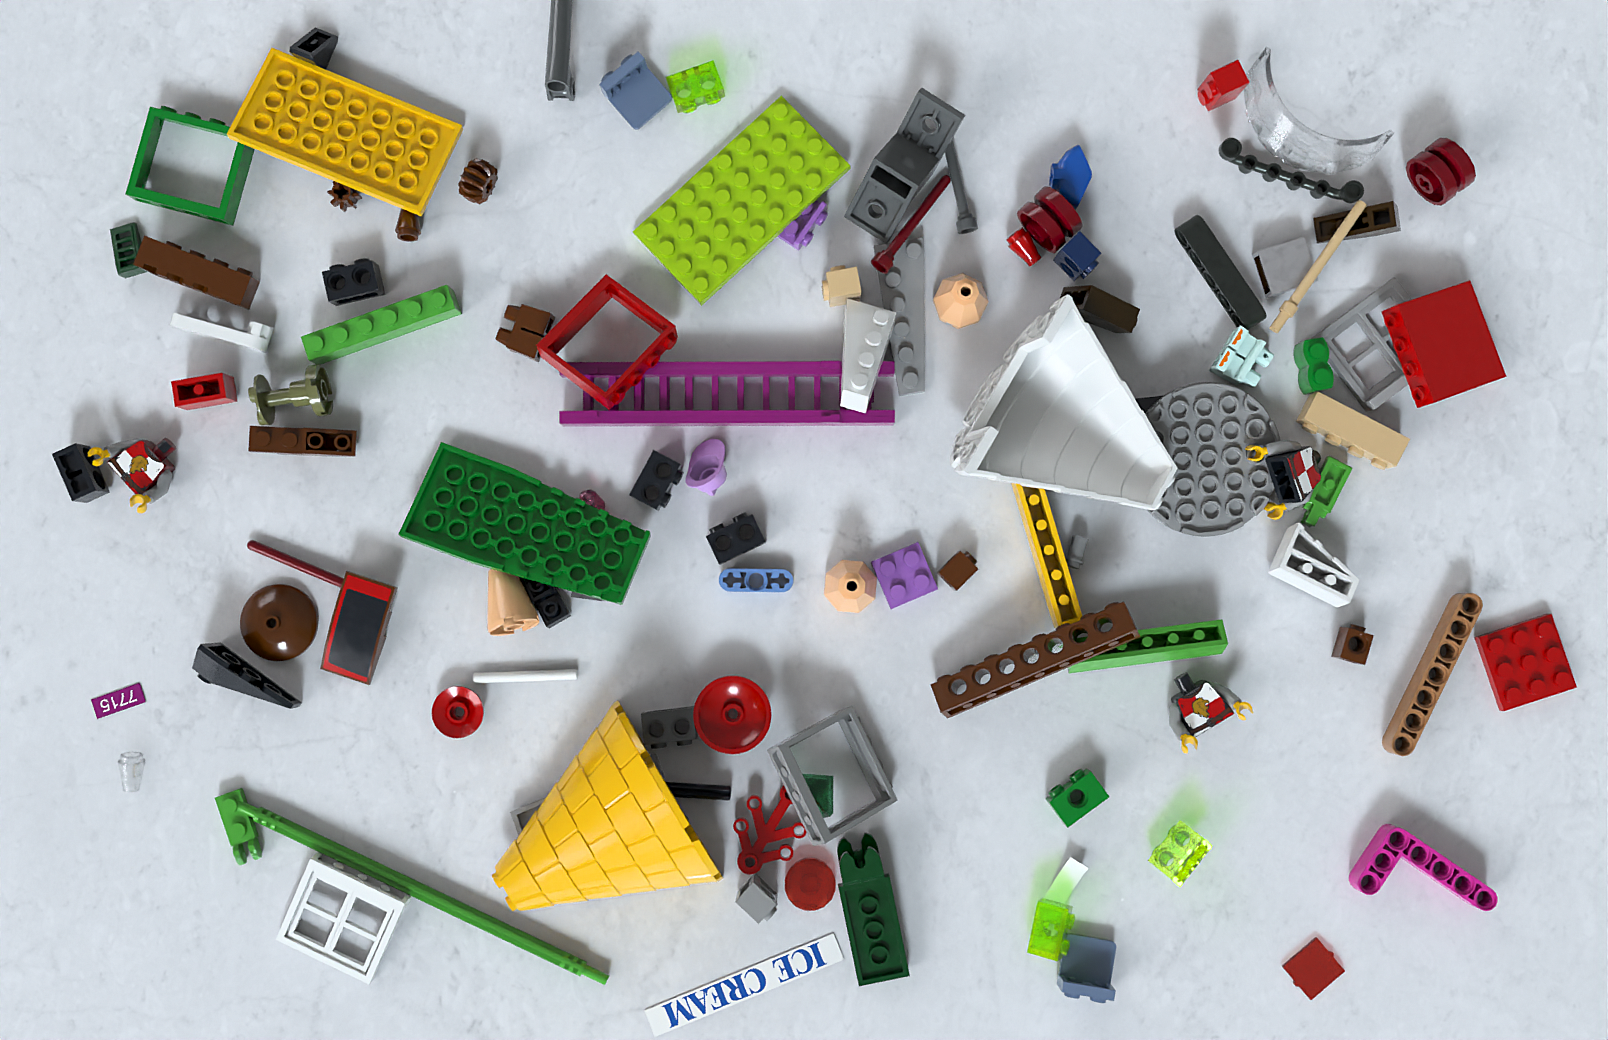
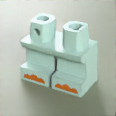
[1209,325,1274,388]

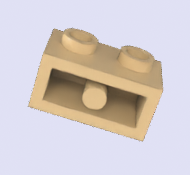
[821,265,861,307]

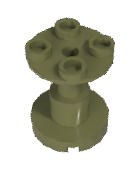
[248,364,333,426]

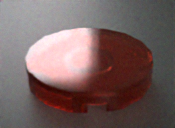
[785,858,836,911]

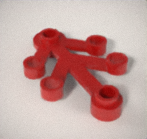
[733,785,807,875]

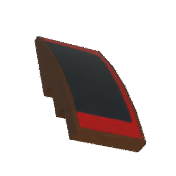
[320,571,398,685]

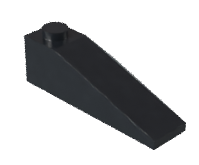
[192,642,302,709]

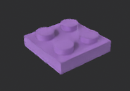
[871,542,938,609]

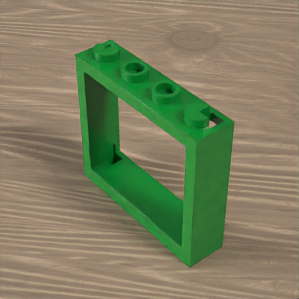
[125,106,255,226]

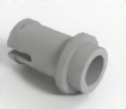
[1065,535,1089,569]

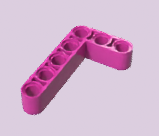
[1349,824,1498,911]

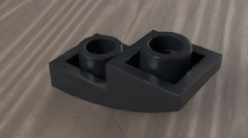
[521,579,571,628]

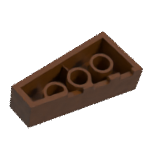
[133,236,260,310]

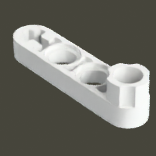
[170,313,274,353]

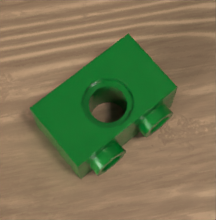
[1045,769,1109,828]

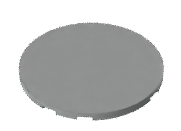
[1145,382,1281,537]

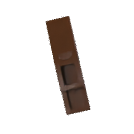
[248,426,357,457]

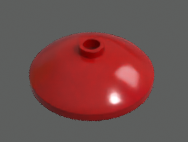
[693,676,772,754]

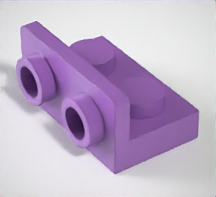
[777,200,828,251]

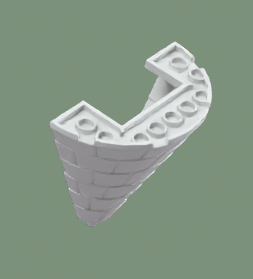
[950,294,1178,510]

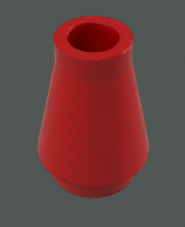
[1006,227,1042,267]

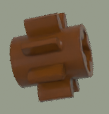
[327,181,362,212]

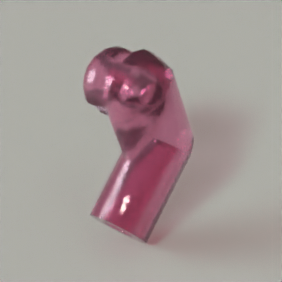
[579,489,605,510]

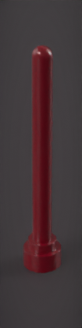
[871,175,951,274]
[247,540,344,588]

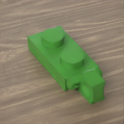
[1300,456,1352,527]

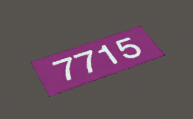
[91,683,146,719]

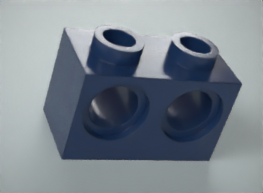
[1053,231,1102,281]

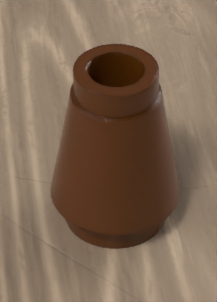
[395,208,421,242]

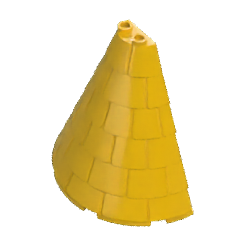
[492,701,723,911]

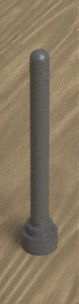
[945,141,978,234]

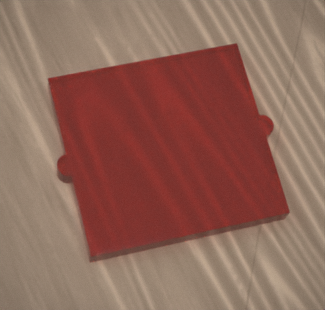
[1282,937,1345,1000]

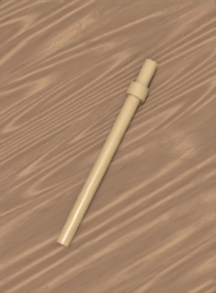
[1269,200,1367,333]

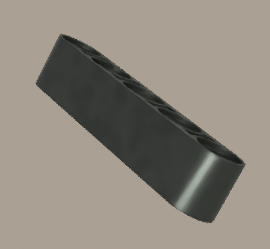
[1174,215,1267,330]

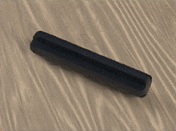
[666,782,732,801]

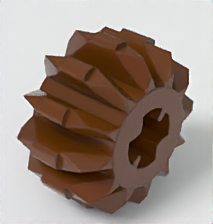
[458,158,498,204]

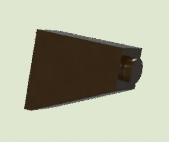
[1060,285,1140,333]

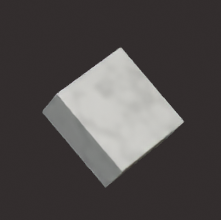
[1252,237,1319,298]

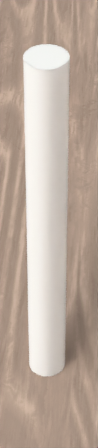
[473,669,578,683]

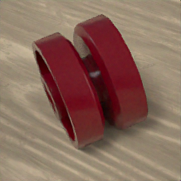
[1406,138,1476,206]
[1017,186,1083,253]

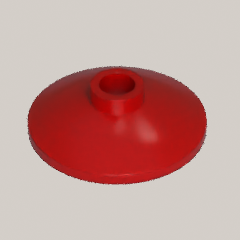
[432,686,484,738]

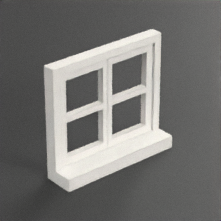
[276,852,412,984]

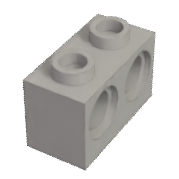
[735,873,778,924]

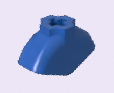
[1049,145,1092,210]

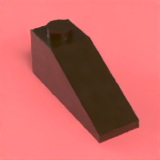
[1313,201,1401,244]

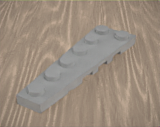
[873,237,925,396]

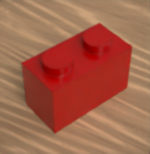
[1197,60,1250,112]
[171,373,238,410]

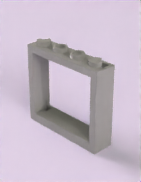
[767,706,898,846]

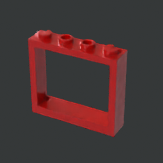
[536,274,678,410]

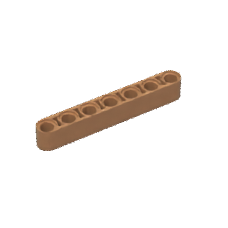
[1382,593,1483,756]

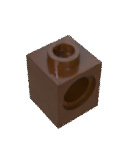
[937,551,978,591]
[1331,624,1374,665]

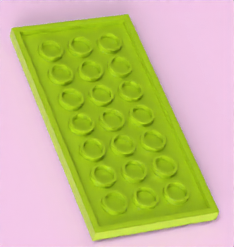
[633,95,851,306]

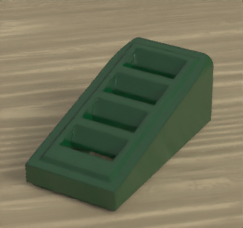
[110,222,147,279]

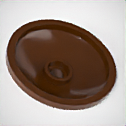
[240,584,318,661]

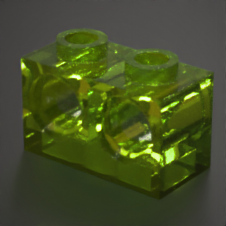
[665,60,725,113]
[1148,820,1213,887]

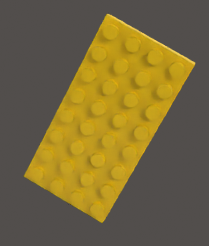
[227,47,463,217]

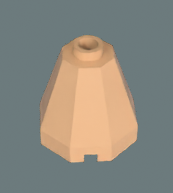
[933,273,988,329]
[824,560,877,613]

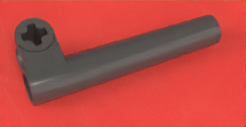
[545,0,575,101]

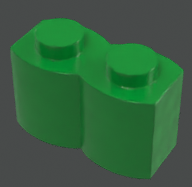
[1293,337,1334,395]

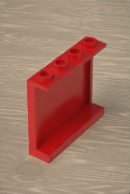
[1381,280,1507,408]

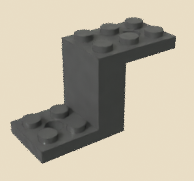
[844,88,966,244]

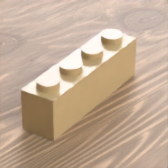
[1296,391,1410,470]

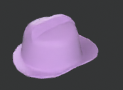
[685,439,727,496]

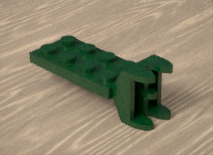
[837,833,910,986]

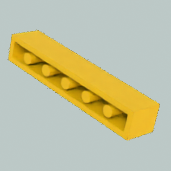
[1011,483,1082,628]

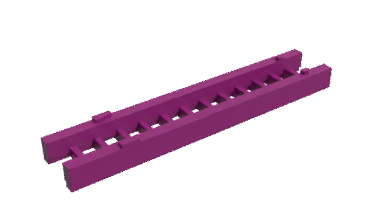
[559,361,895,427]

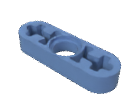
[719,568,793,592]

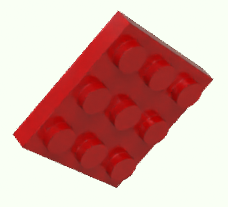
[1474,614,1577,711]

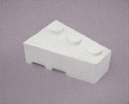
[1268,522,1359,607]

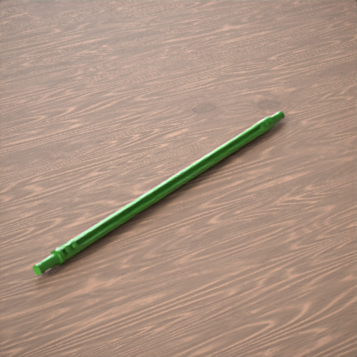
[236,800,610,985]

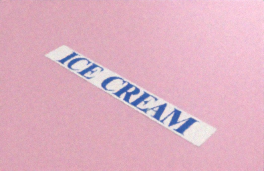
[644,933,844,1037]

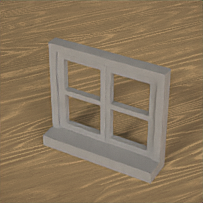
[1311,277,1412,412]

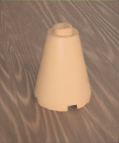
[487,569,539,636]

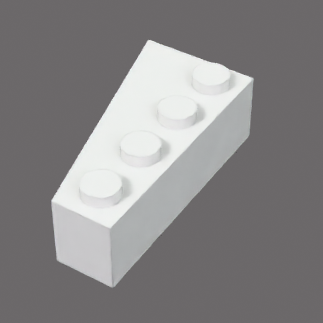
[840,298,896,413]

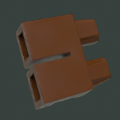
[495,304,555,362]

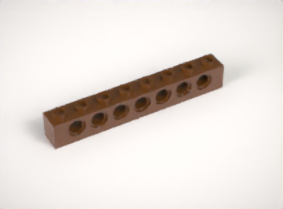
[930,601,1140,719]

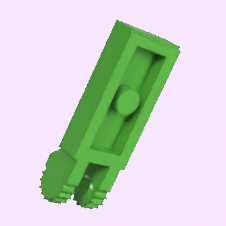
[215,788,262,865]

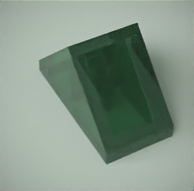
[802,774,833,818]

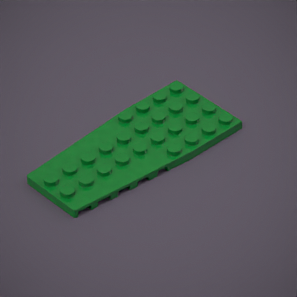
[398,442,651,605]

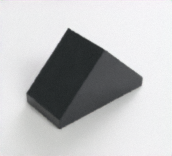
[289,27,338,69]

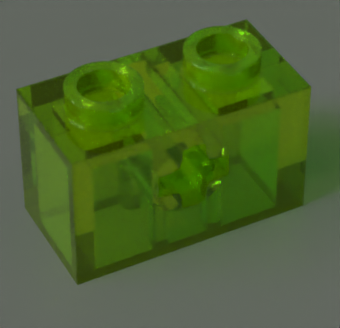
[1027,898,1075,962]

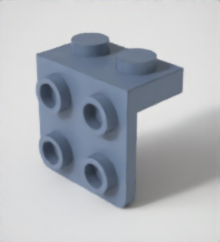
[599,51,672,130]
[1057,933,1116,1003]

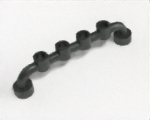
[1219,138,1364,203]

